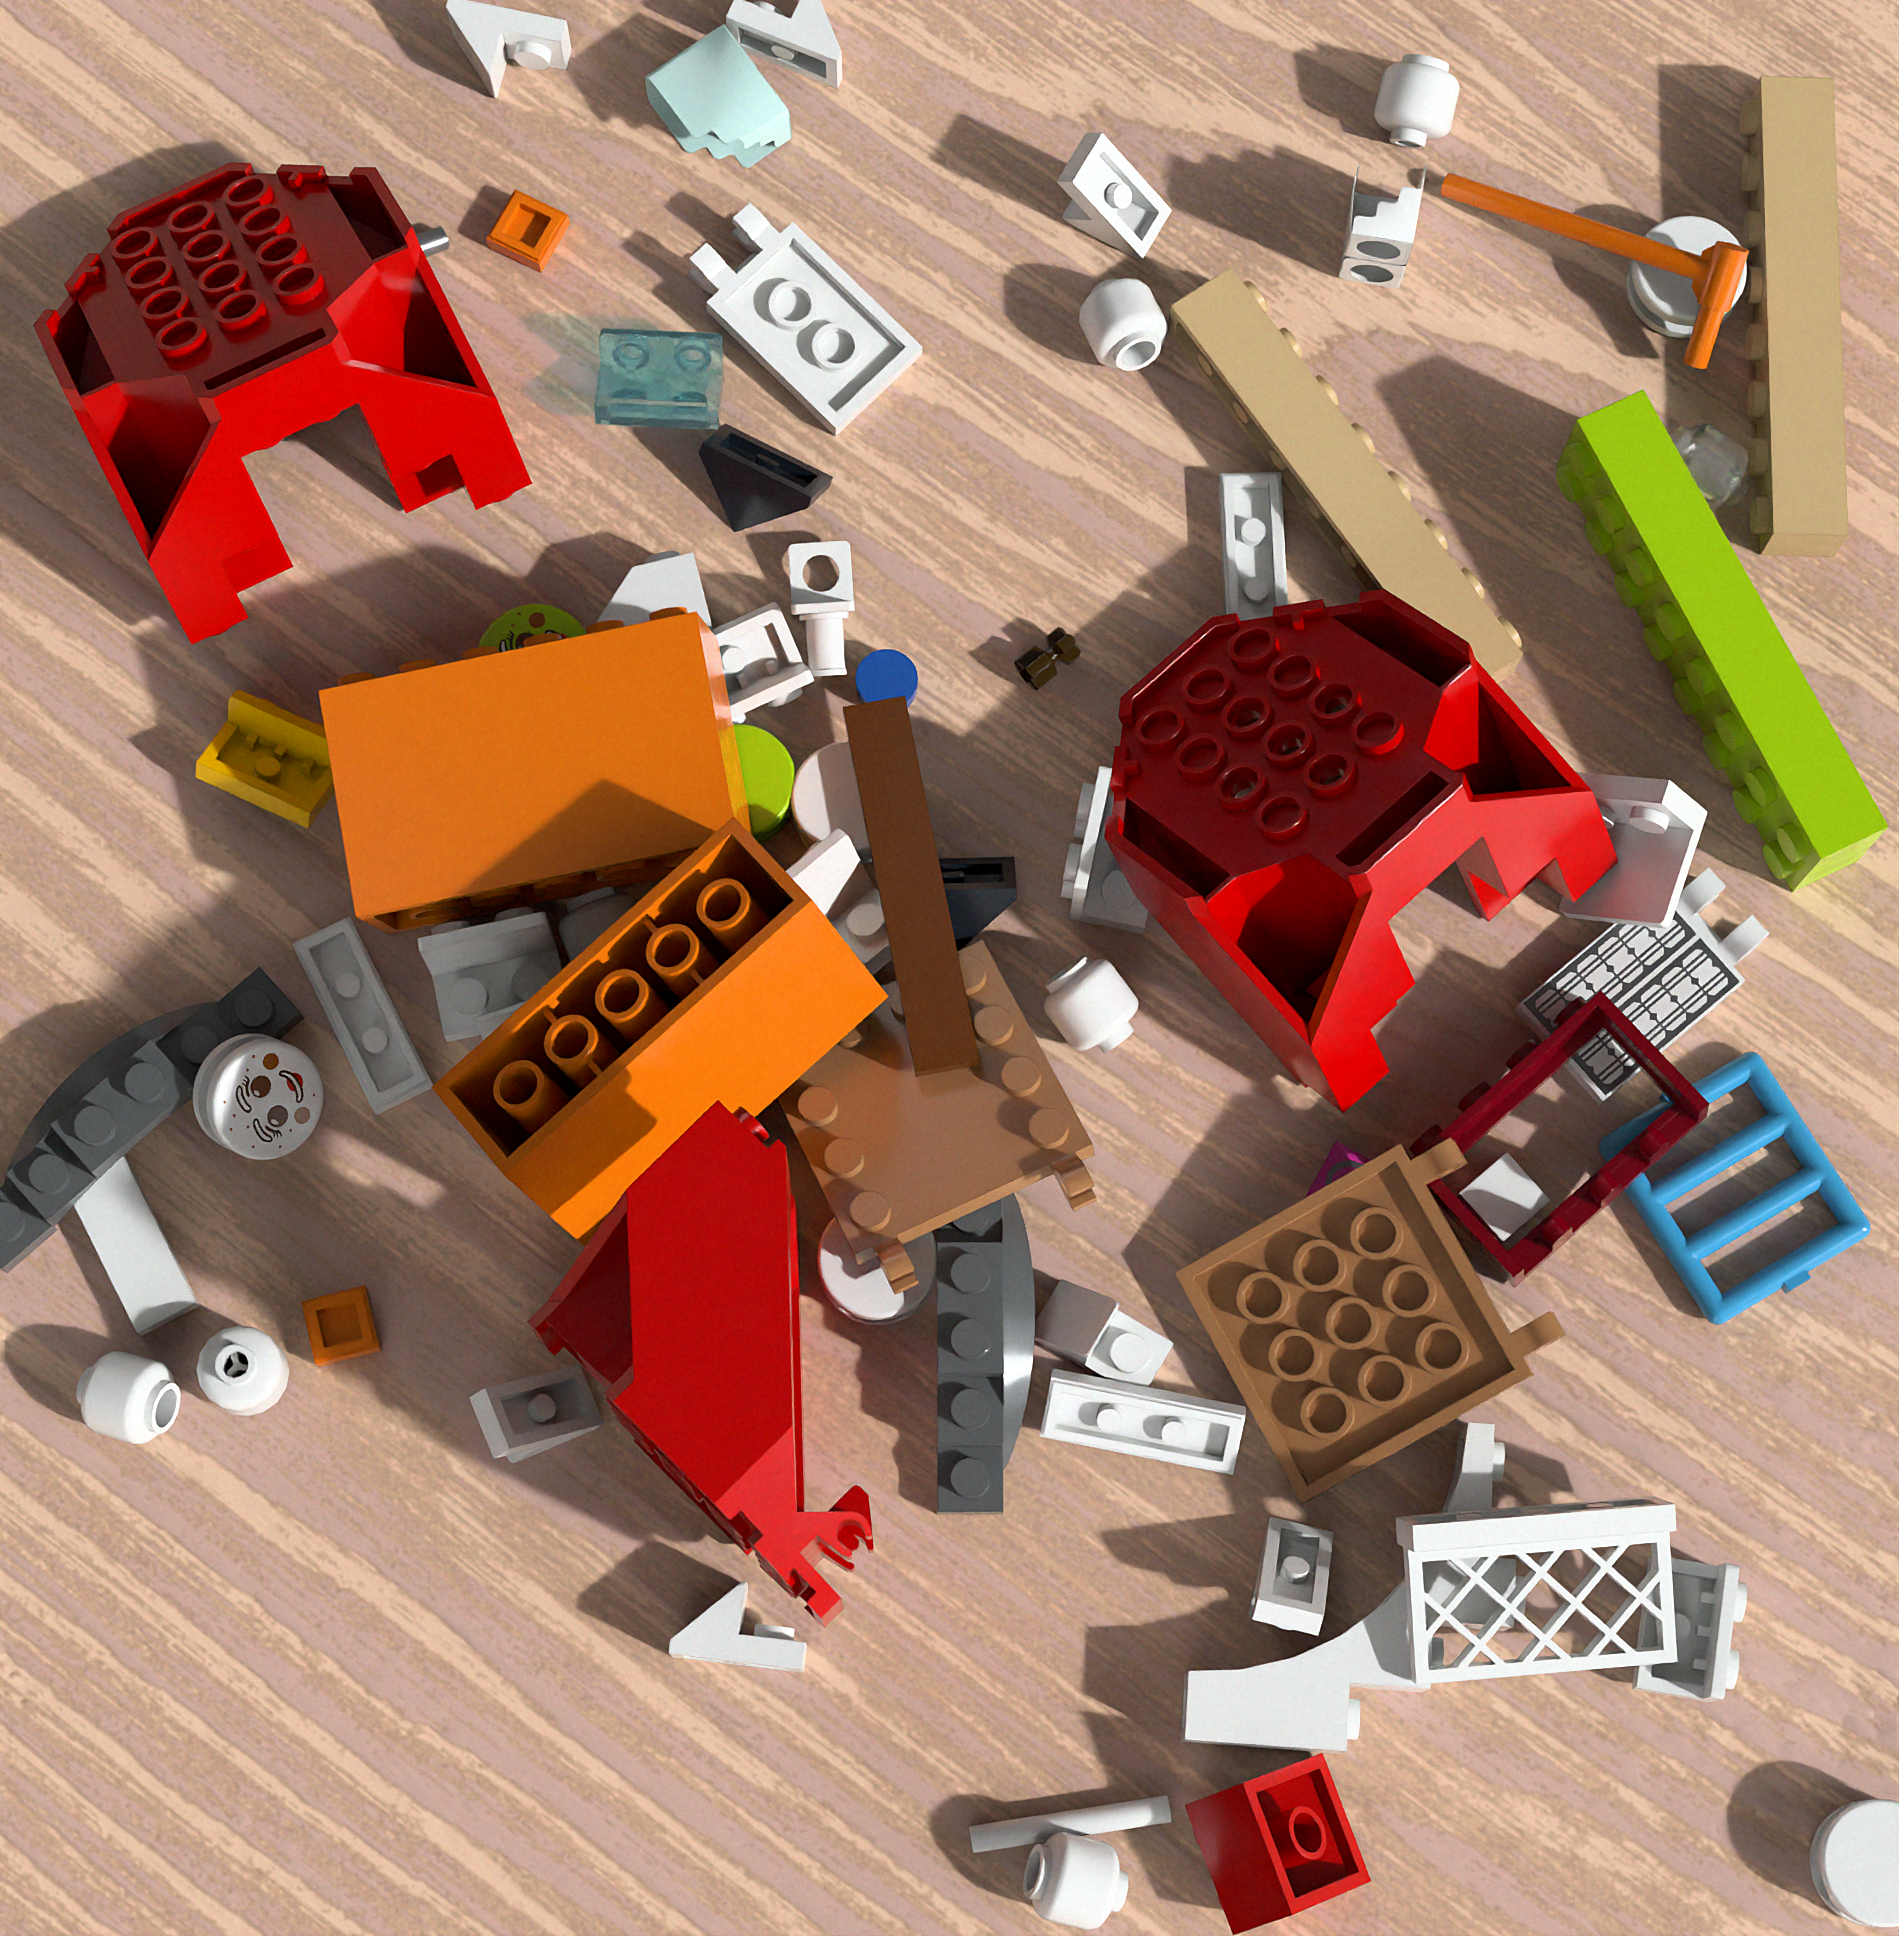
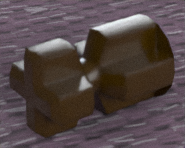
[1014,627,1081,690]

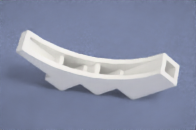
[1180,1422,1526,1754]

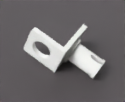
[788,541,855,677]

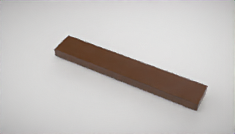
[843,696,979,1077]

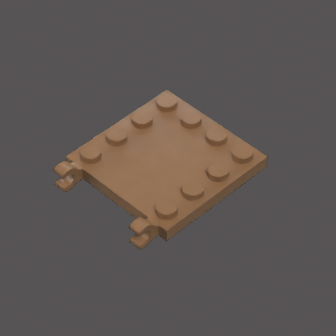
[776,940,1097,1295]
[1174,1138,1566,1504]

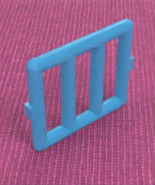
[1599,1051,1871,1325]

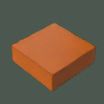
[486,189,570,273]
[301,1285,382,1367]

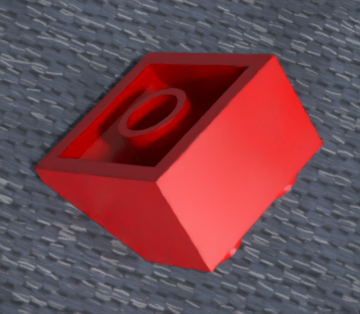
[1185,1753,1371,1935]

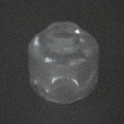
[1670,422,1751,512]

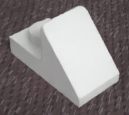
[446,0,572,99]
[726,0,843,89]
[1056,133,1172,259]
[1034,1279,1174,1387]
[469,1364,604,1463]
[1248,1517,1334,1636]
[669,1581,807,1673]

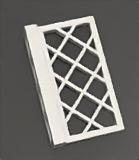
[1396,1496,1678,1685]

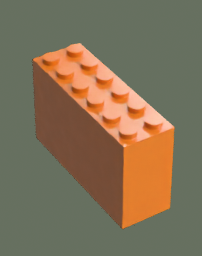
[318,607,754,935]
[431,816,889,1247]

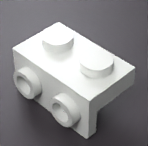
[711,602,814,724]
[1632,1555,1747,1703]

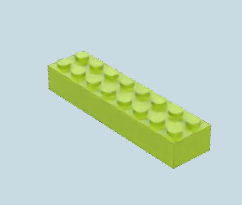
[1556,389,1889,892]

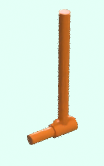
[1441,173,1749,369]

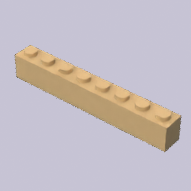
[1739,76,1848,557]
[1168,267,1524,684]

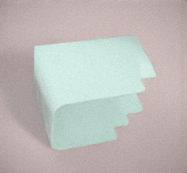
[645,24,792,168]

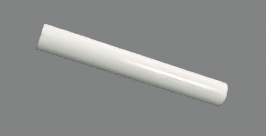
[969,1795,1172,1853]

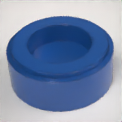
[855,649,918,708]

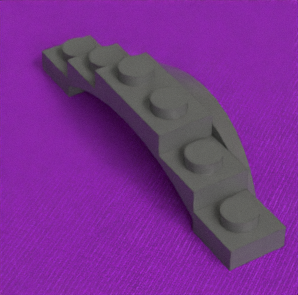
[0,966,304,1273]
[937,1193,1035,1515]

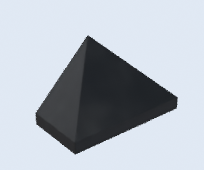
[698,423,833,533]
[939,857,1017,951]

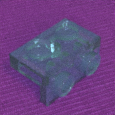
[594,328,724,430]

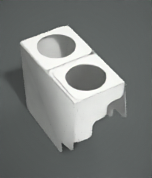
[1338,164,1426,289]

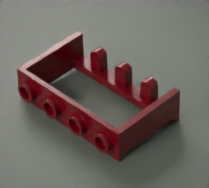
[1409,990,1710,1288]

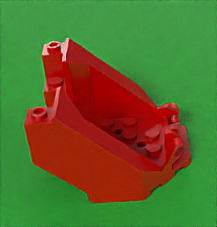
[33,162,532,645]
[1104,589,1619,1114]
[527,1100,874,1628]

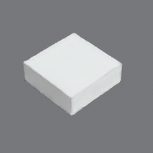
[1457,1152,1551,1244]

